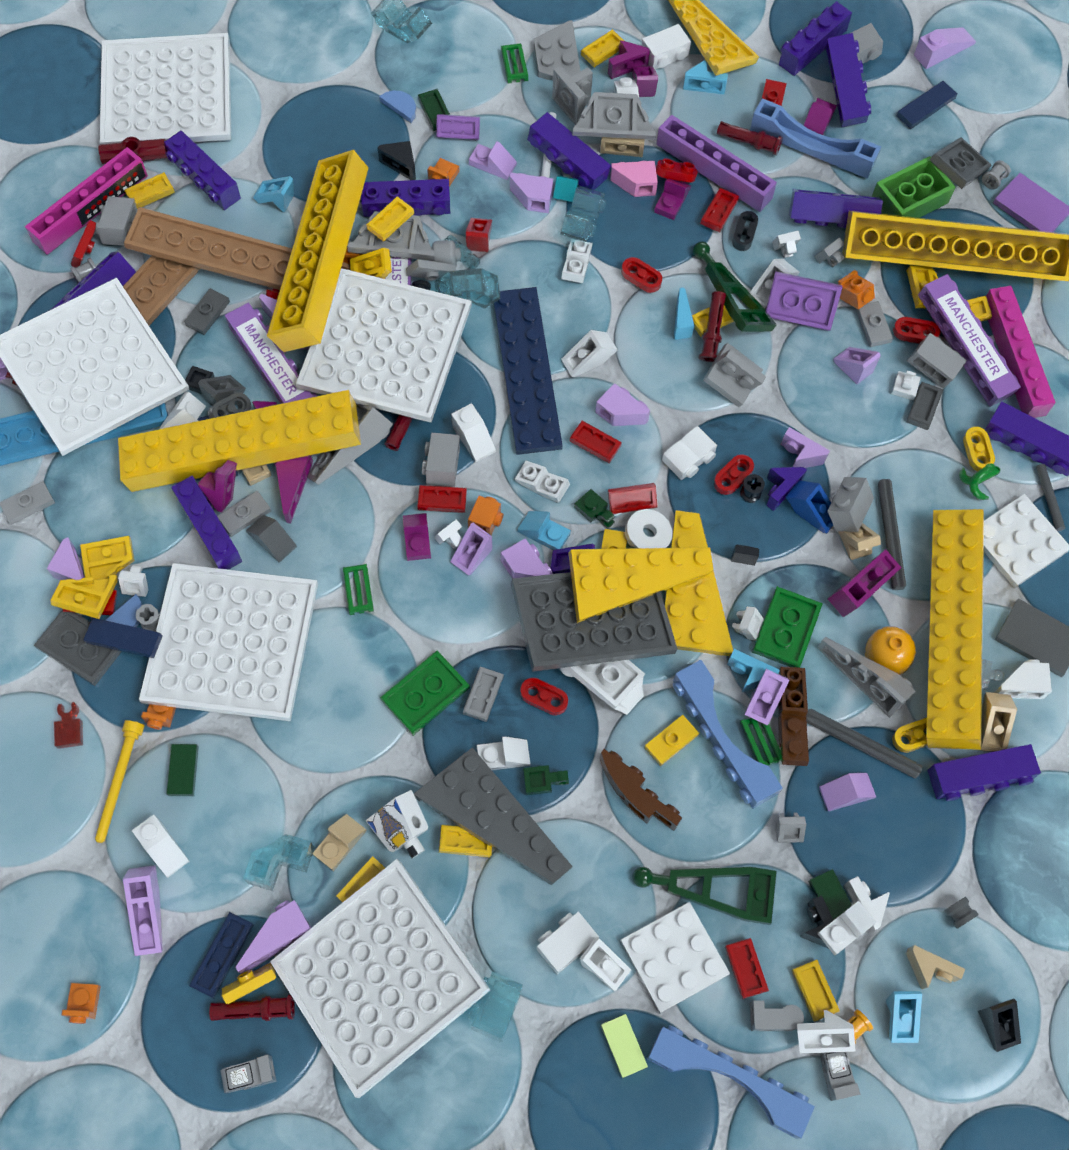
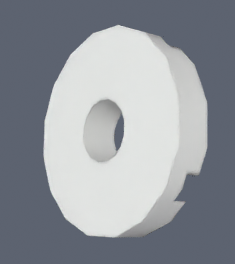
[625,509,672,549]

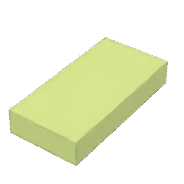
[601,1014,648,1078]

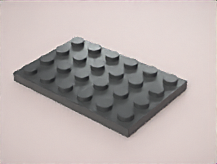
[511,572,678,672]

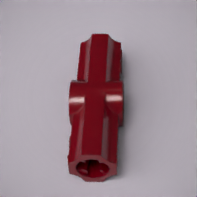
[98,137,167,164]

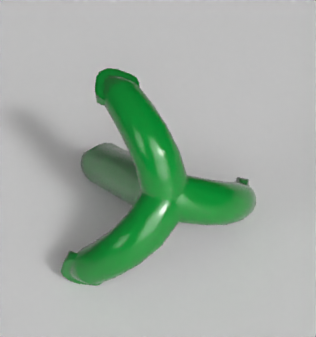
[959,463,1001,500]

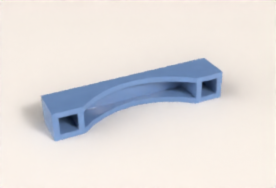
[750,98,881,179]
[673,660,783,809]
[647,1025,815,1139]

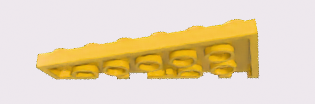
[668,0,759,76]
[664,510,733,657]
[569,547,714,623]

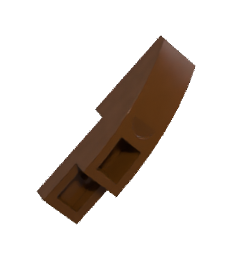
[778,667,809,766]
[600,749,683,831]

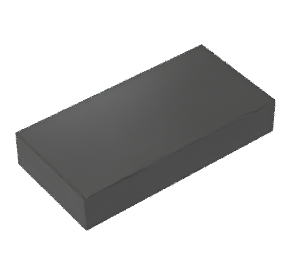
[906,382,944,430]

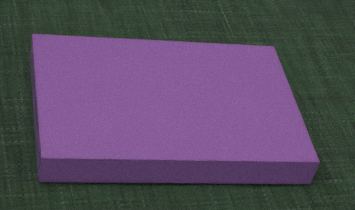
[993,173,1069,232]
[766,271,842,331]

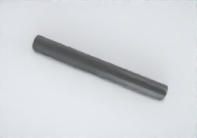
[878,479,906,590]
[806,709,922,778]

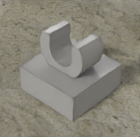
[814,238,845,268]
[776,813,806,843]

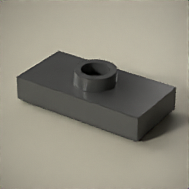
[184,288,230,335]

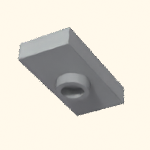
[406,259,456,281]
[856,301,893,347]
[0,481,55,525]
[217,491,271,537]
[463,667,504,722]

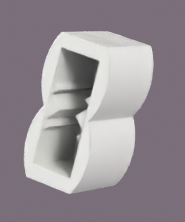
[662,426,717,480]

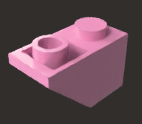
[610,161,658,197]

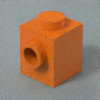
[468,496,504,535]

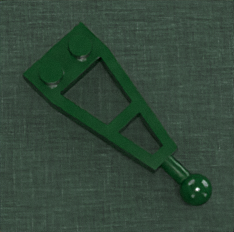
[693,241,777,332]
[632,867,777,925]

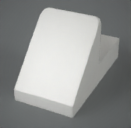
[159,392,206,429]
[477,737,531,771]
[843,877,890,934]
[817,901,876,956]
[580,937,631,991]
[797,1010,856,1053]

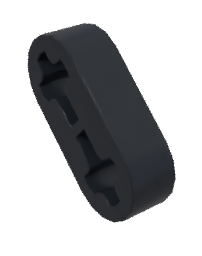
[732,211,758,251]

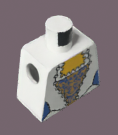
[366,790,428,859]

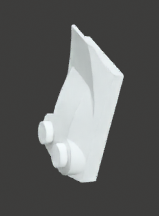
[560,660,645,715]

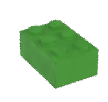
[871,156,956,218]

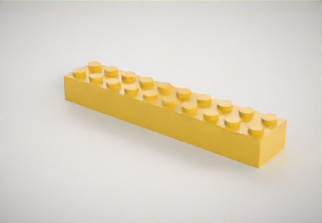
[267,150,369,352]
[842,211,1069,282]
[118,390,361,492]
[926,509,984,750]

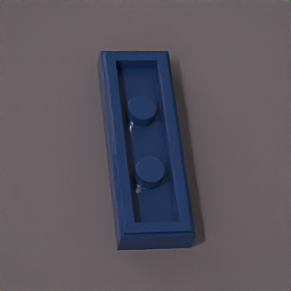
[896,81,958,129]
[83,618,163,659]
[189,912,254,999]

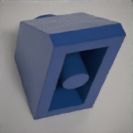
[786,480,833,534]

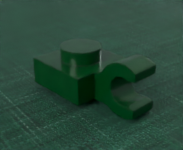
[574,489,615,529]
[523,765,569,795]

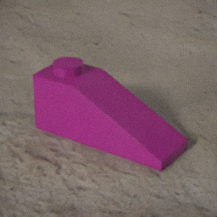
[274,455,313,524]
[828,549,902,617]

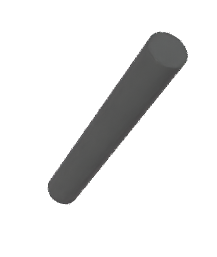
[1036,464,1065,531]

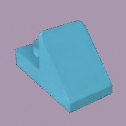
[683,60,728,94]
[253,176,294,212]
[517,511,571,550]
[727,649,780,692]
[886,991,922,1043]

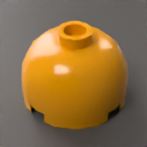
[864,626,916,675]

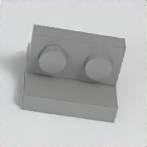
[552,65,593,125]
[703,343,766,407]

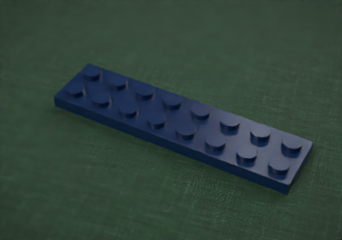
[492,287,563,455]

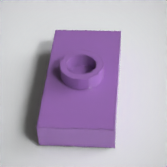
[436,114,480,140]

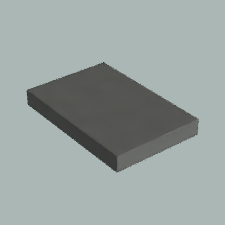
[930,137,992,189]
[995,598,1069,677]
[34,610,122,686]

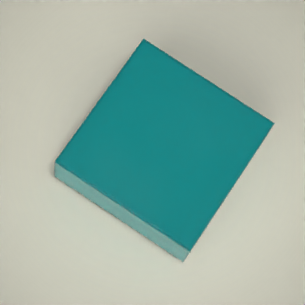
[553,175,579,202]

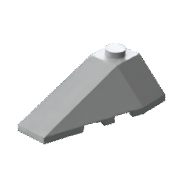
[307,403,393,485]
[818,637,916,718]

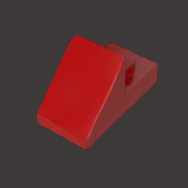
[466,218,492,252]

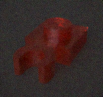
[54,702,83,749]

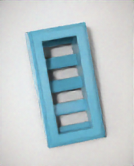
[674,287,694,340]

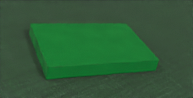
[752,586,823,668]
[380,650,470,736]

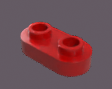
[656,158,698,182]
[621,257,662,293]
[893,317,940,344]
[714,455,754,495]
[521,678,568,715]

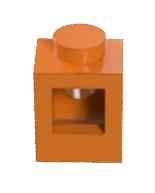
[838,270,875,310]

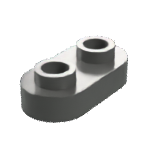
[208,392,251,419]

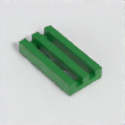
[501,43,528,83]
[343,564,374,615]
[740,717,781,766]

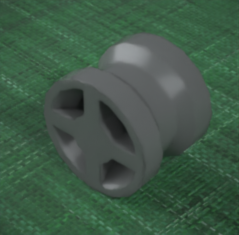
[944,896,979,929]

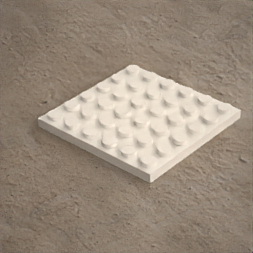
[100,33,231,145]
[296,268,472,422]
[0,278,189,456]
[139,563,318,721]
[270,859,491,1098]

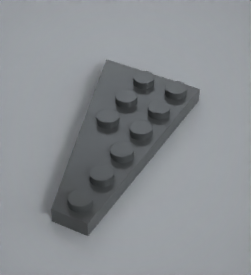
[414,747,573,885]

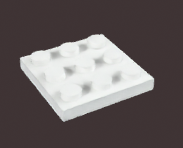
[984,494,1069,588]
[620,902,730,1014]

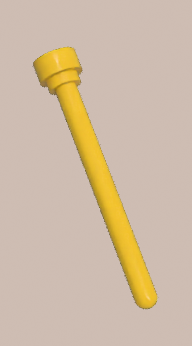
[95,720,145,843]

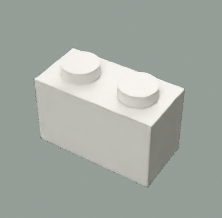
[642,24,691,70]
[537,911,599,975]

